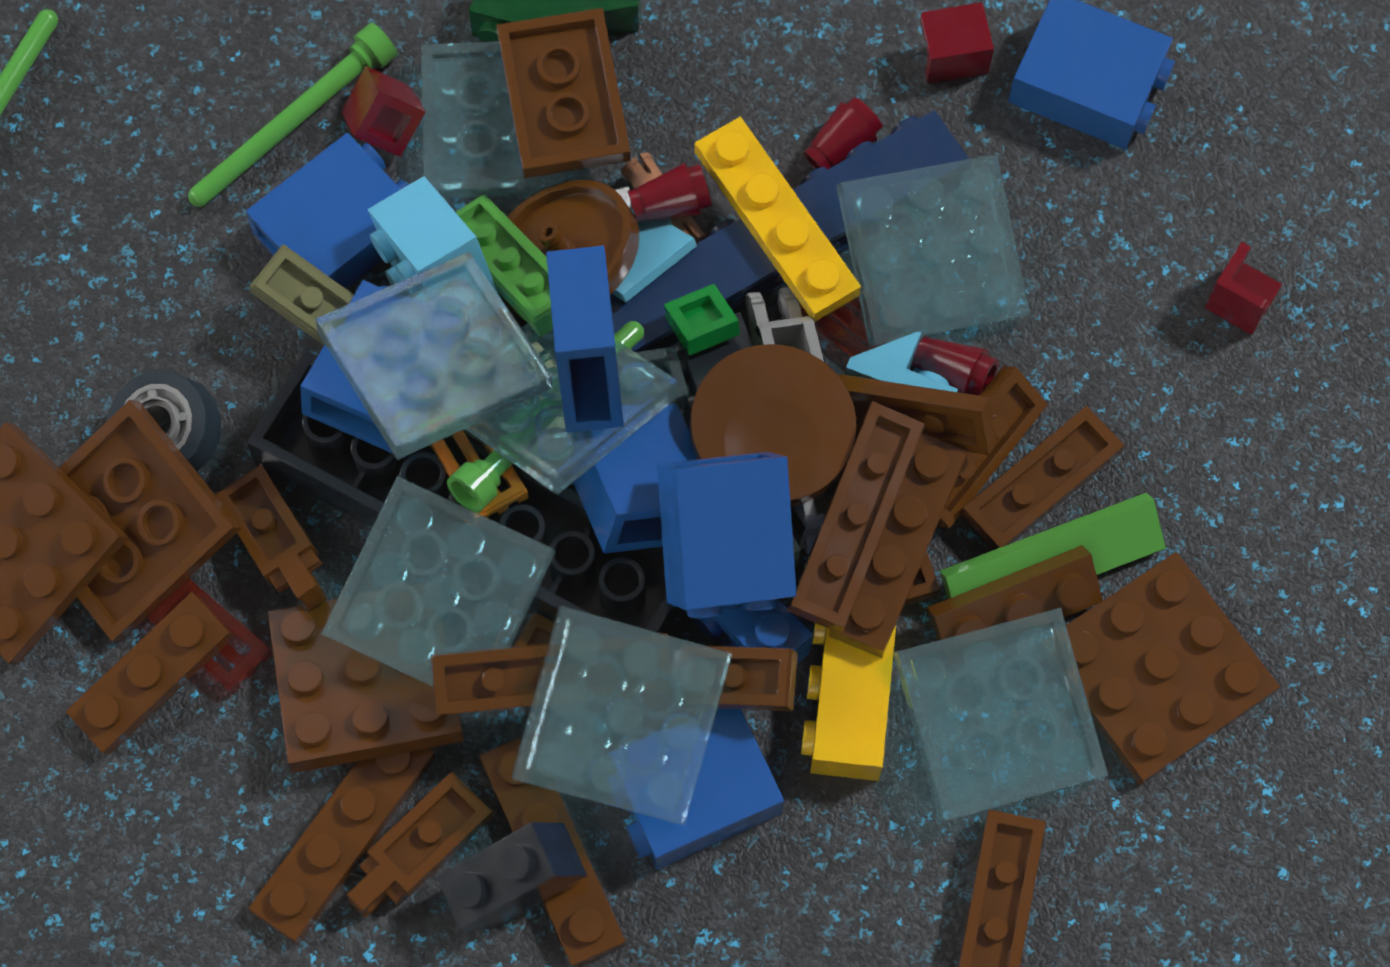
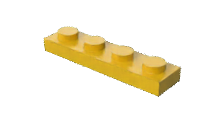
[694,116,861,322]

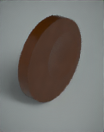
[498,180,640,320]
[689,344,856,506]

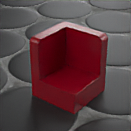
[920,2,994,83]
[342,66,426,157]
[1205,242,1283,335]

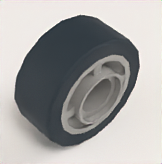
[108,371,221,472]

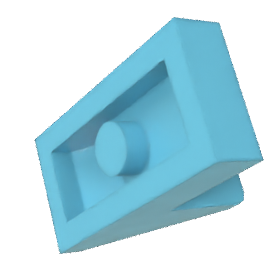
[845,331,958,392]

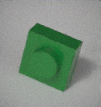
[664,284,740,356]

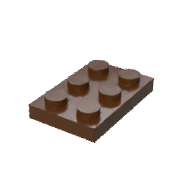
[497,8,631,179]

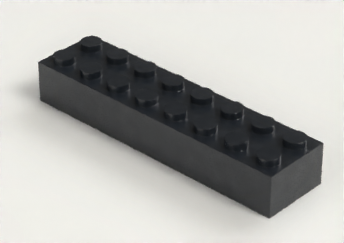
[247,350,682,639]

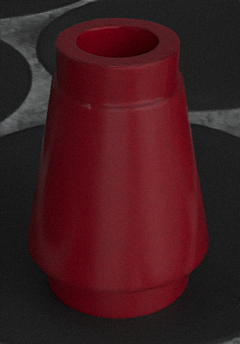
[803,97,883,169]
[628,162,712,223]
[912,336,999,396]

